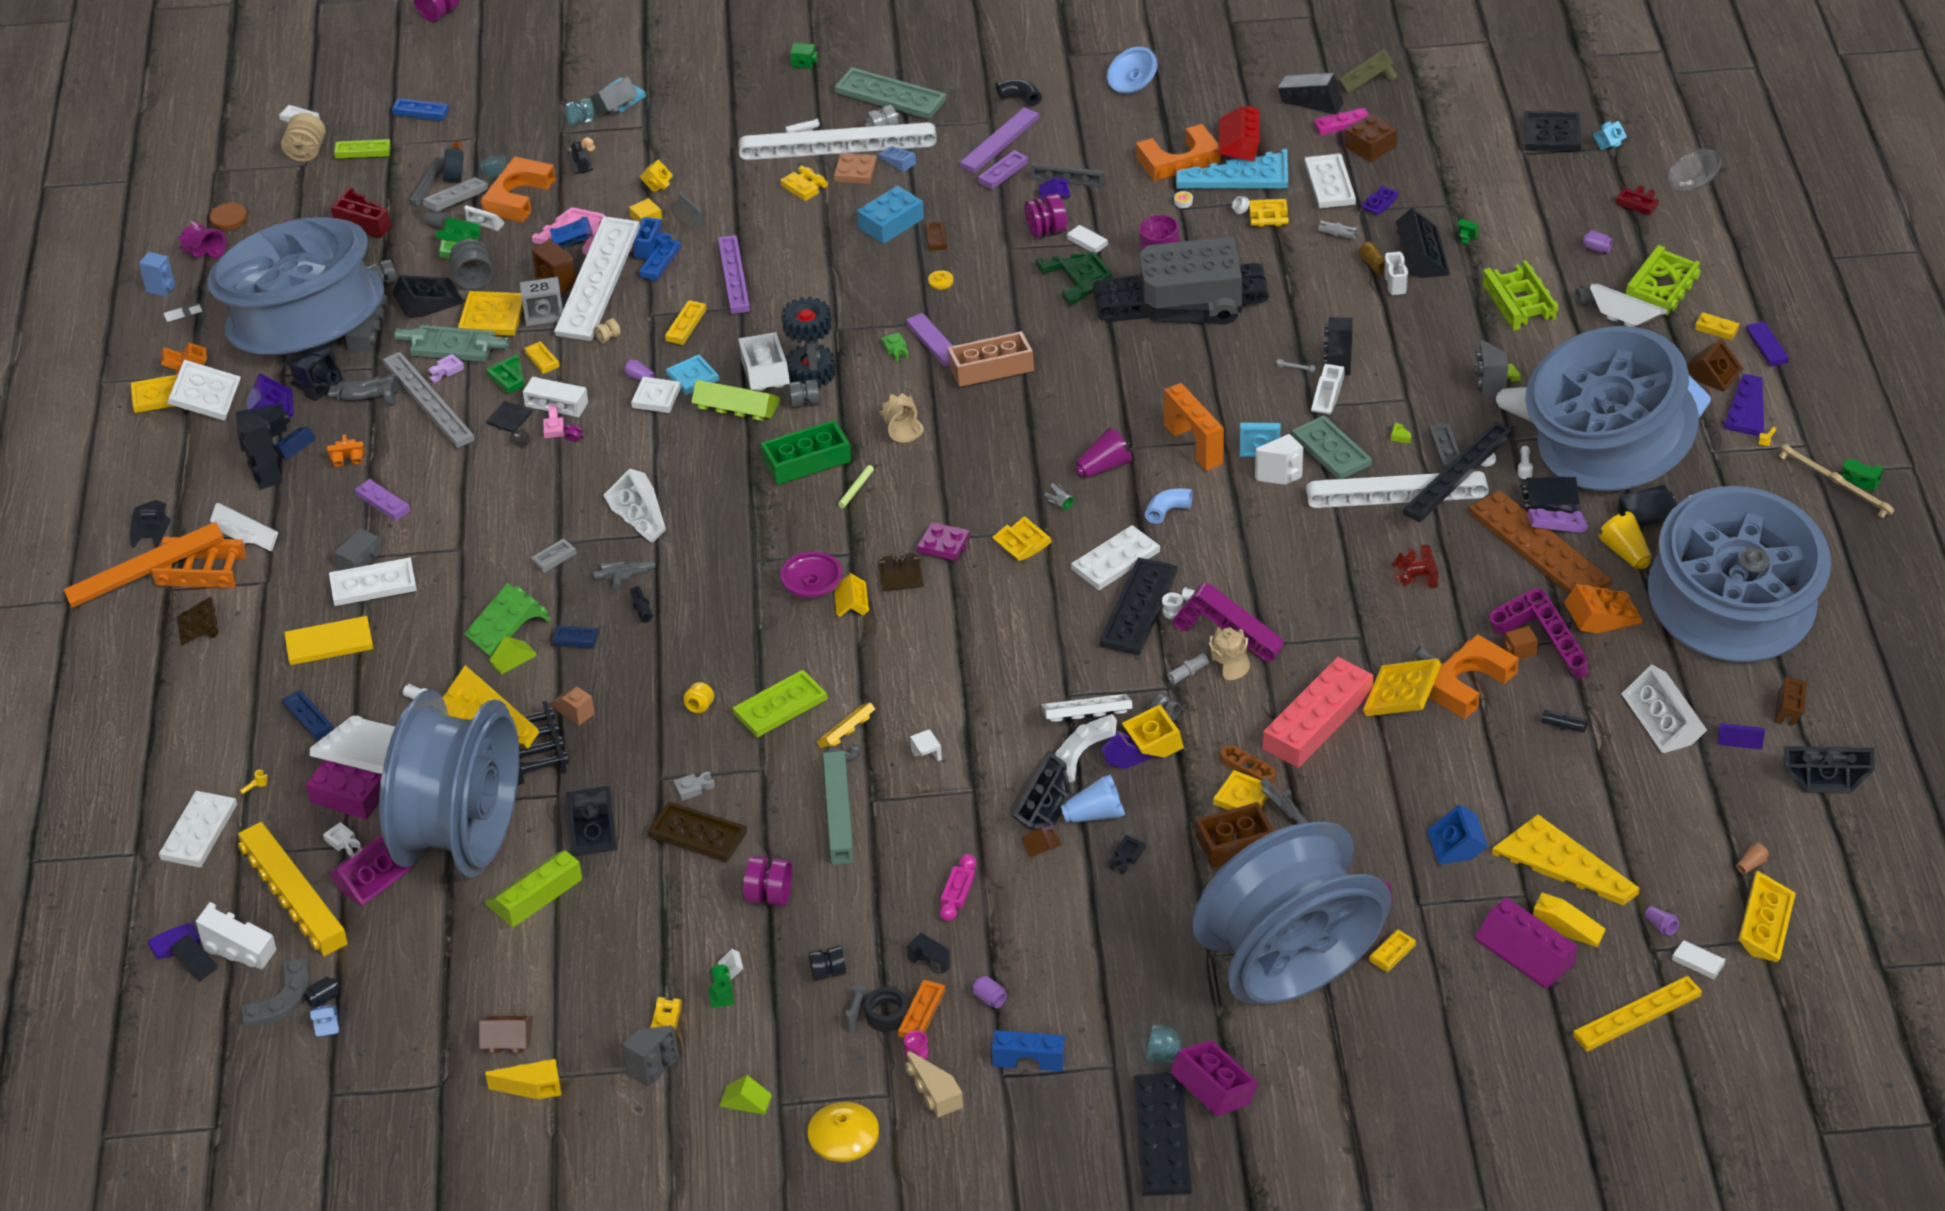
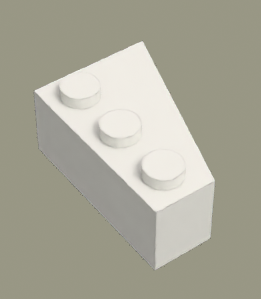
[196,902,276,969]

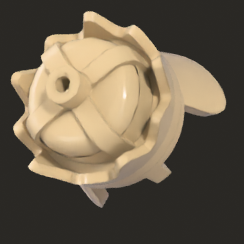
[879,393,923,443]
[1209,627,1250,680]

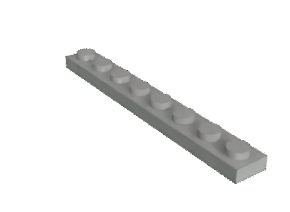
[383,352,475,448]

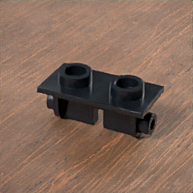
[567,141,593,174]

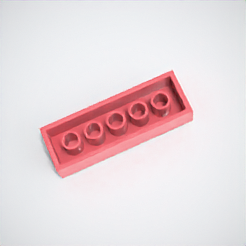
[1263,657,1373,768]

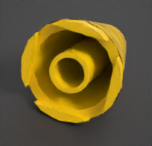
[1598,512,1652,570]

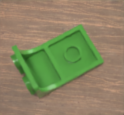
[464,583,551,657]

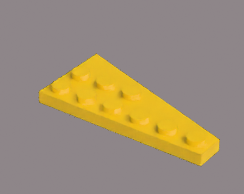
[443,665,539,749]

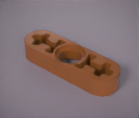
[1221,745,1276,784]

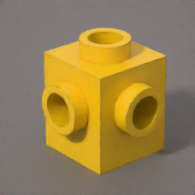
[639,159,673,193]

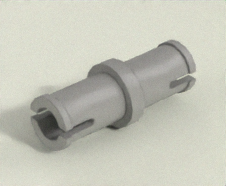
[1318,220,1358,240]
[1167,653,1209,685]

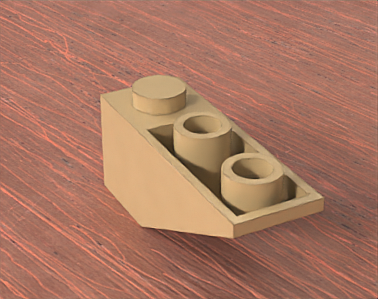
[905,1051,963,1118]

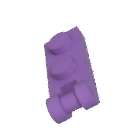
[1527,509,1588,533]

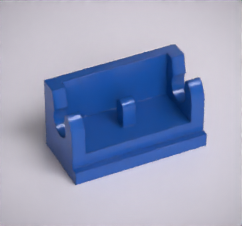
[550,216,593,248]

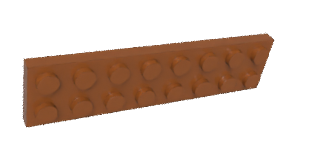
[1469,490,1612,594]

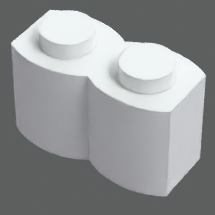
[1384,252,1408,295]

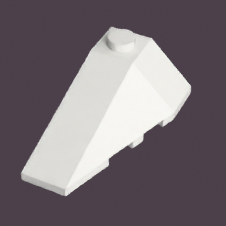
[604,469,666,543]

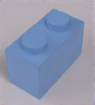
[139,252,175,297]

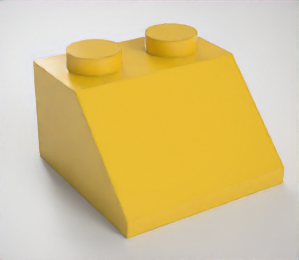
[1122,704,1184,758]

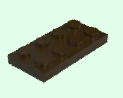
[648,801,747,863]

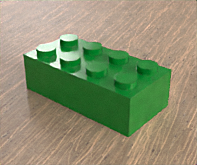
[761,420,851,485]

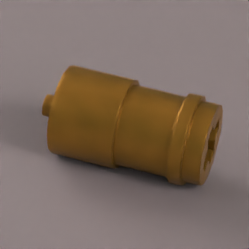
[1358,242,1385,274]

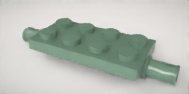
[395,325,509,362]

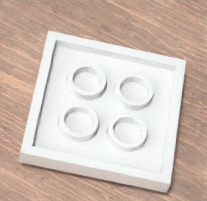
[168,360,241,421]

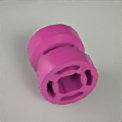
[904,1031,929,1060]

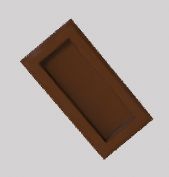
[925,221,947,251]

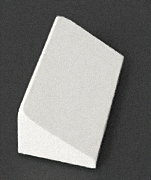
[464,206,504,231]

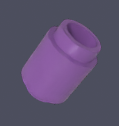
[1583,230,1613,253]
[973,976,1007,1008]

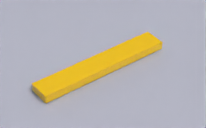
[1573,975,1702,1052]

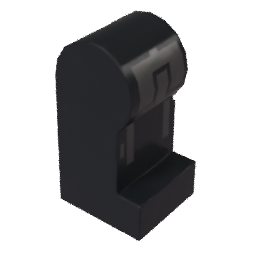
[907,932,950,973]

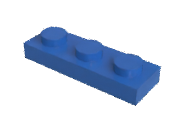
[392,98,449,121]
[639,239,681,281]

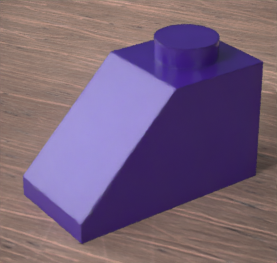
[1101,731,1154,769]

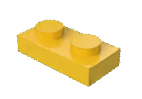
[1695,312,1739,341]

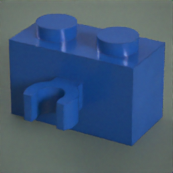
[633,217,671,259]

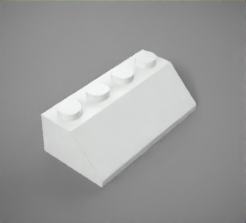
[1621,664,1707,753]

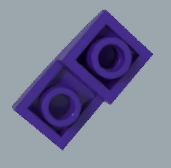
[1361,186,1398,215]
[147,923,201,960]

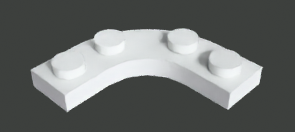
[1056,714,1117,783]

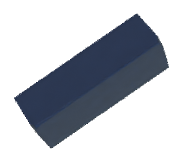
[273,427,315,459]

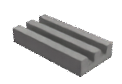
[531,538,576,573]

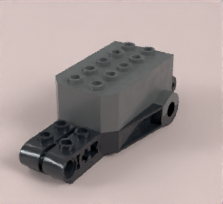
[1093,236,1269,325]

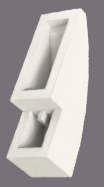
[1311,364,1345,415]

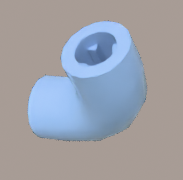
[1145,488,1193,524]

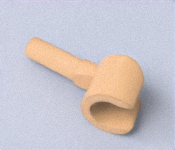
[569,137,595,151]

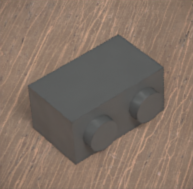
[334,528,382,570]

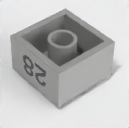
[520,277,563,326]

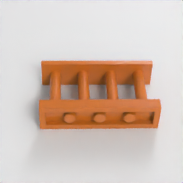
[151,537,246,588]

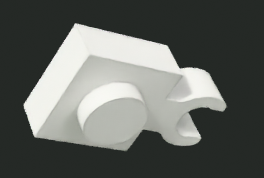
[323,822,361,856]

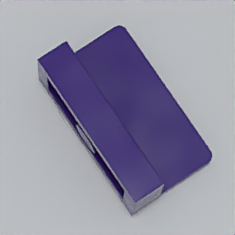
[1718,723,1765,750]

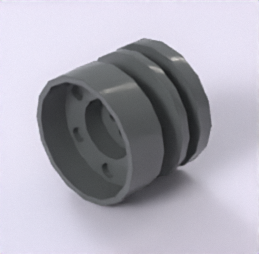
[449,239,493,290]

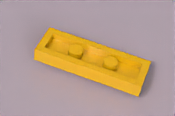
[665,300,707,345]
[816,702,875,748]

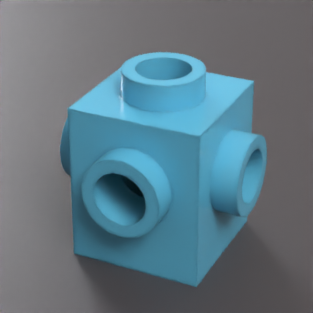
[1593,121,1627,150]

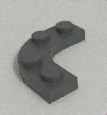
[241,958,310,1028]

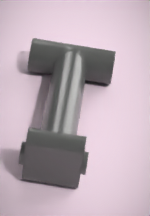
[845,985,867,1033]

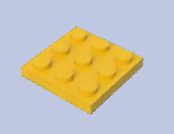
[458,291,523,336]
[1363,658,1441,716]

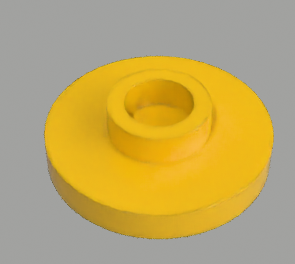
[928,270,954,289]

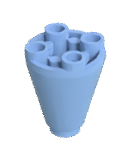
[1061,775,1125,822]

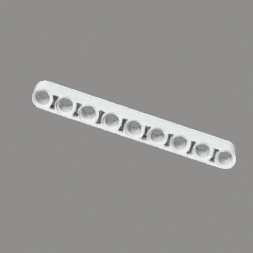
[1306,471,1489,508]

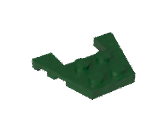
[1036,252,1112,306]

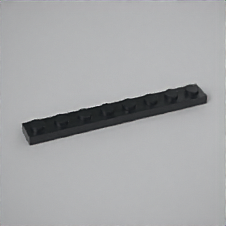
[1403,421,1512,523]

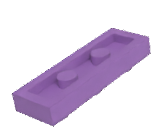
[978,151,1028,189]
[354,479,410,521]

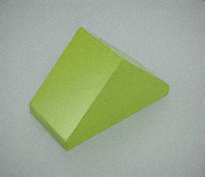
[490,636,537,675]
[720,1075,772,1115]

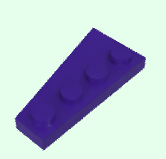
[1724,373,1764,437]

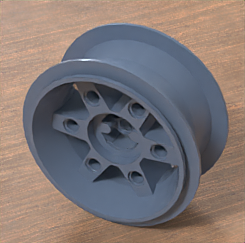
[1525,326,1699,491]
[1648,486,1831,662]
[379,690,519,877]
[1191,822,1391,1004]

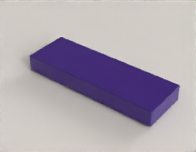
[1746,321,1789,366]

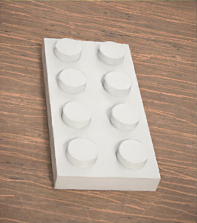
[1305,154,1356,208]
[1071,525,1160,590]
[329,557,417,606]
[1041,694,1132,722]
[159,791,237,868]

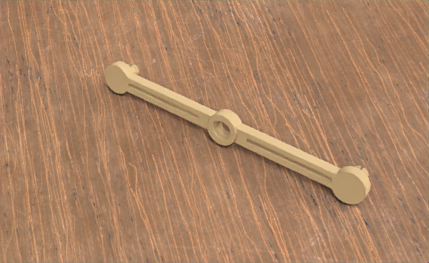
[1778,444,1894,519]

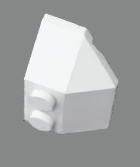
[1590,284,1668,327]

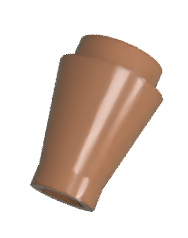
[1736,843,1769,875]

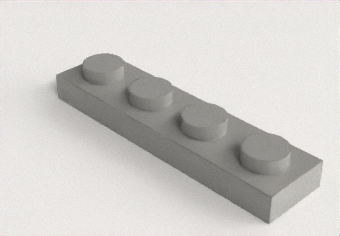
[423,178,488,212]

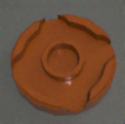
[210,203,247,231]

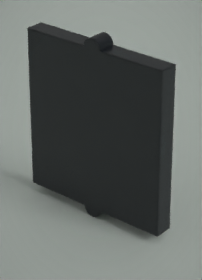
[486,401,532,433]

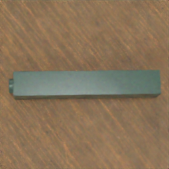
[823,751,854,865]

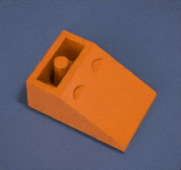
[1564,584,1643,633]

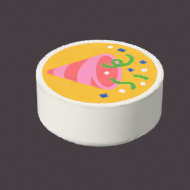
[1174,191,1193,208]

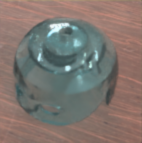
[1146,1024,1181,1064]

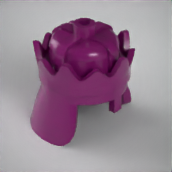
[178,221,226,259]

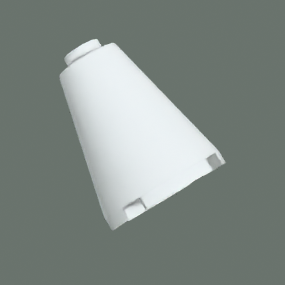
[1496,387,1532,423]

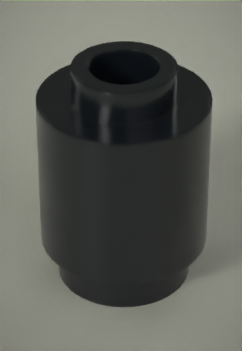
[303,976,340,1008]

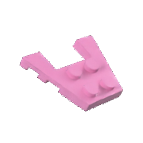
[532,207,605,255]

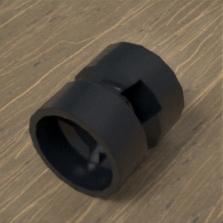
[808,945,846,981]

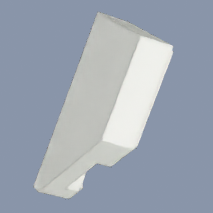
[786,119,819,133]

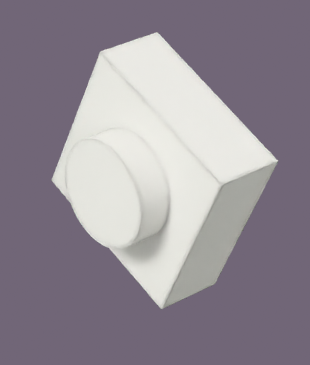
[718,949,743,980]

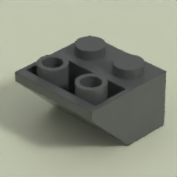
[1475,341,1508,396]
[622,1025,679,1087]

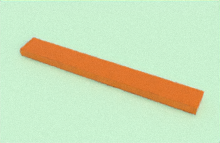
[64,522,225,608]

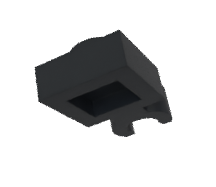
[1109,835,1146,875]

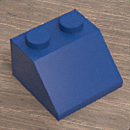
[1427,804,1488,864]

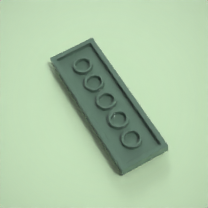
[835,68,946,119]

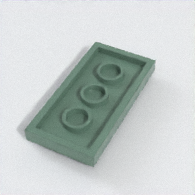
[1292,415,1372,479]

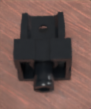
[283,345,343,401]

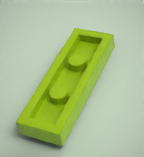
[334,139,391,159]

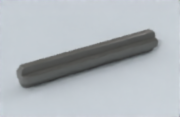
[409,157,444,206]

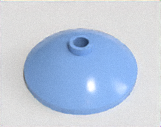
[1107,47,1157,94]

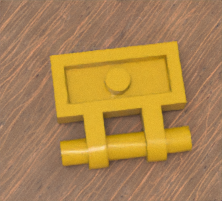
[780,166,828,201]
[1249,199,1289,227]

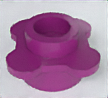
[563,424,584,442]

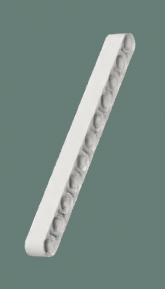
[739,123,937,160]

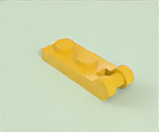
[650,997,682,1030]

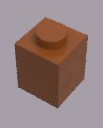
[1503,626,1538,660]

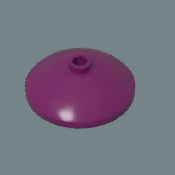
[780,551,843,598]

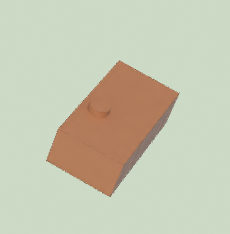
[947,331,1034,387]

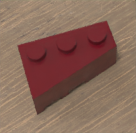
[331,186,391,238]

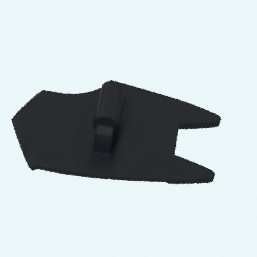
[130,500,171,548]

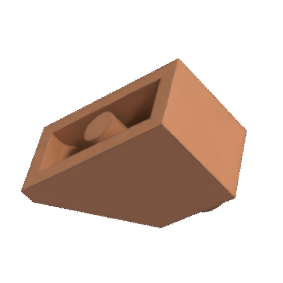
[549,687,595,726]

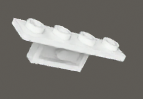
[210,503,278,551]

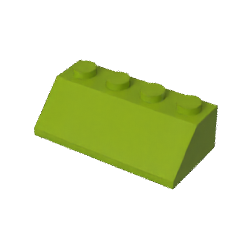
[691,380,781,421]
[484,850,582,928]

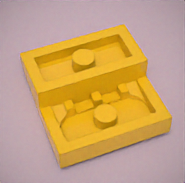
[992,516,1052,561]

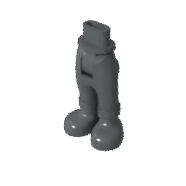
[329,374,399,406]

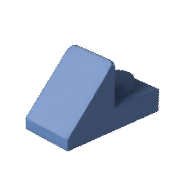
[310,1004,339,1036]

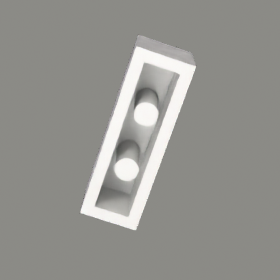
[523,377,588,417]

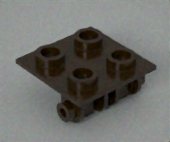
[878,552,924,591]
[177,597,218,645]

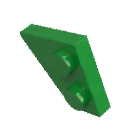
[486,354,524,394]

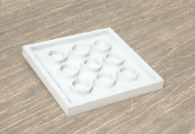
[310,716,395,774]

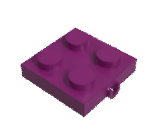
[917,522,970,561]

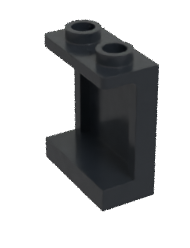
[1522,477,1580,514]
[1617,485,1678,533]

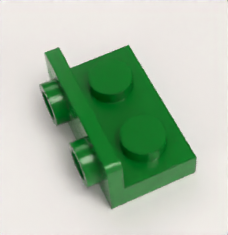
[436,217,481,242]

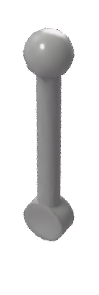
[1276,359,1316,373]

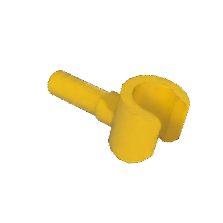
[1758,427,1776,446]
[239,769,268,795]

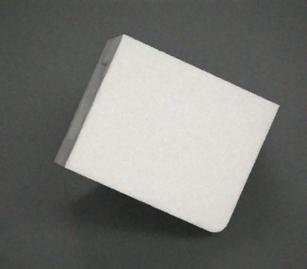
[910,729,942,761]

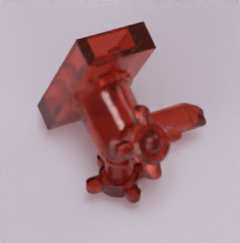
[1392,544,1438,589]

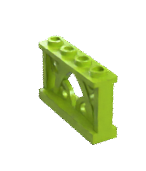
[1626,245,1701,316]

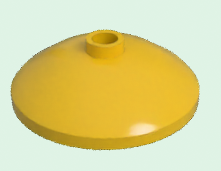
[807,1101,879,1162]

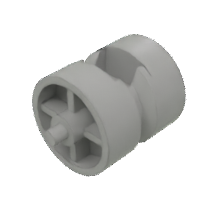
[865,105,899,127]

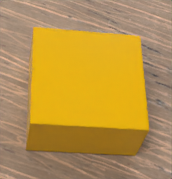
[629,198,662,224]

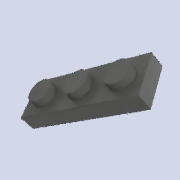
[1429,424,1460,470]

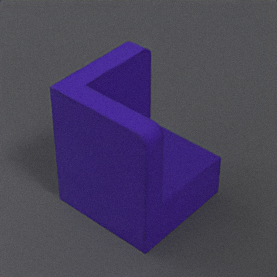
[1038,178,1071,202]

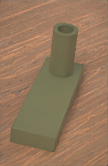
[1340,49,1397,93]

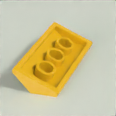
[1739,871,1796,962]

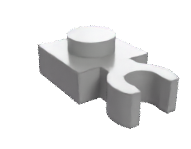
[673,771,715,801]

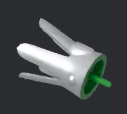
[1044,483,1074,510]

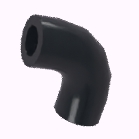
[996,79,1042,106]

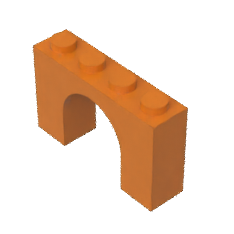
[1136,124,1221,182]
[481,156,556,222]
[1164,383,1224,471]
[1428,634,1519,719]

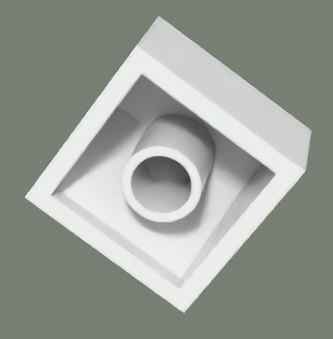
[1255,434,1303,485]

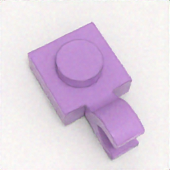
[428,354,464,383]

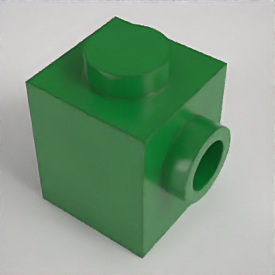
[790,42,818,69]

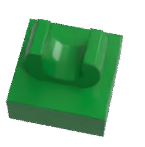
[1458,219,1479,244]

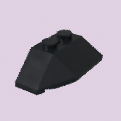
[1784,746,1875,793]
[1010,751,1071,829]

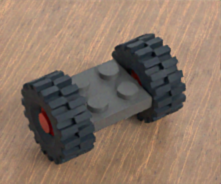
[781,297,835,389]

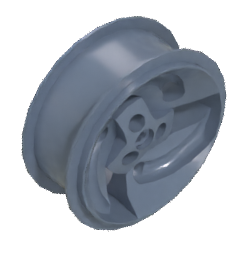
[207,217,384,355]

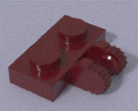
[1616,185,1659,216]

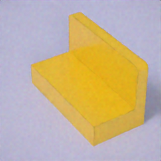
[834,573,869,617]

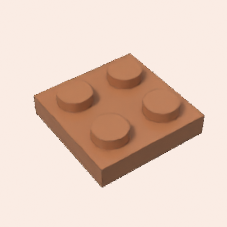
[834,153,877,184]

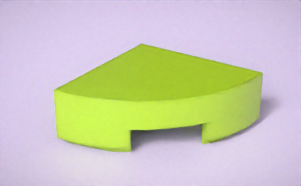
[1507,363,1521,381]
[1391,423,1411,444]

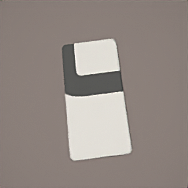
[164,303,202,322]

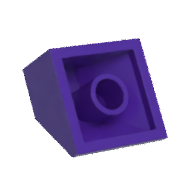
[247,373,294,418]

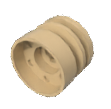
[281,113,326,162]

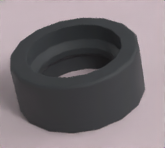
[864,987,909,1032]

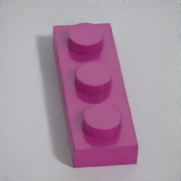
[1314,108,1369,136]

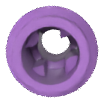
[624,359,655,380]
[1645,906,1679,936]

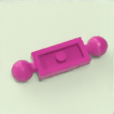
[939,854,977,921]

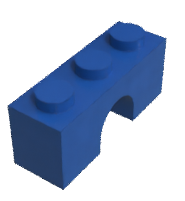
[992,1030,1065,1072]

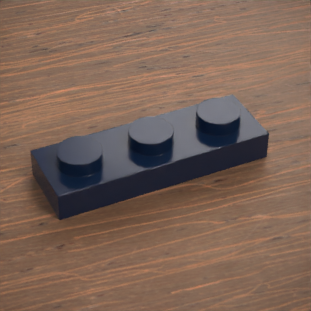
[282,690,334,741]

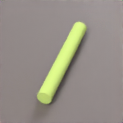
[838,465,874,508]

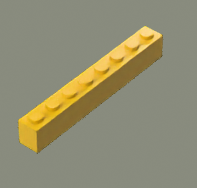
[238,822,348,956]

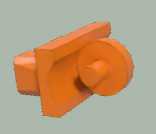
[327,434,366,467]

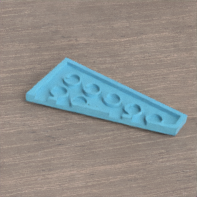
[1177,149,1288,189]

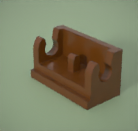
[1775,676,1807,726]

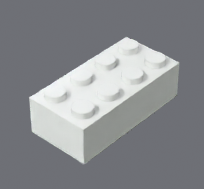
[738,332,790,391]

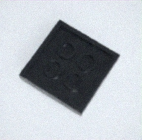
[1524,111,1582,151]

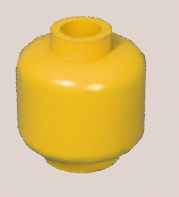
[683,682,714,714]

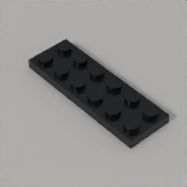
[1099,557,1178,656]
[1135,1073,1191,1196]

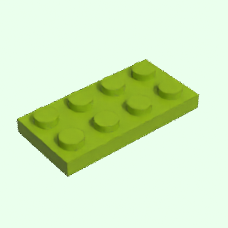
[733,670,828,738]

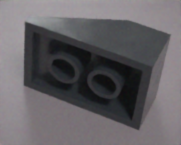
[393,275,464,317]
[566,786,617,856]

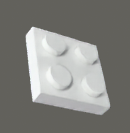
[631,377,681,413]

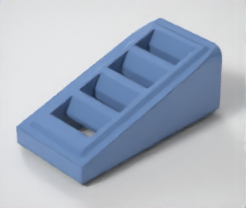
[878,146,916,172]

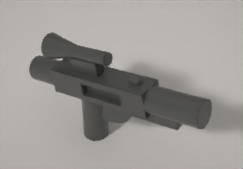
[593,561,655,590]
[1260,777,1308,824]

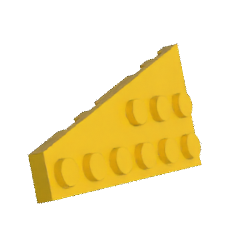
[1492,815,1639,906]

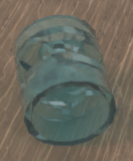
[564,97,595,126]

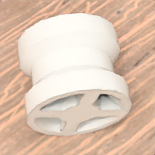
[1162,593,1183,619]

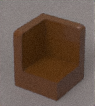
[1022,825,1061,857]

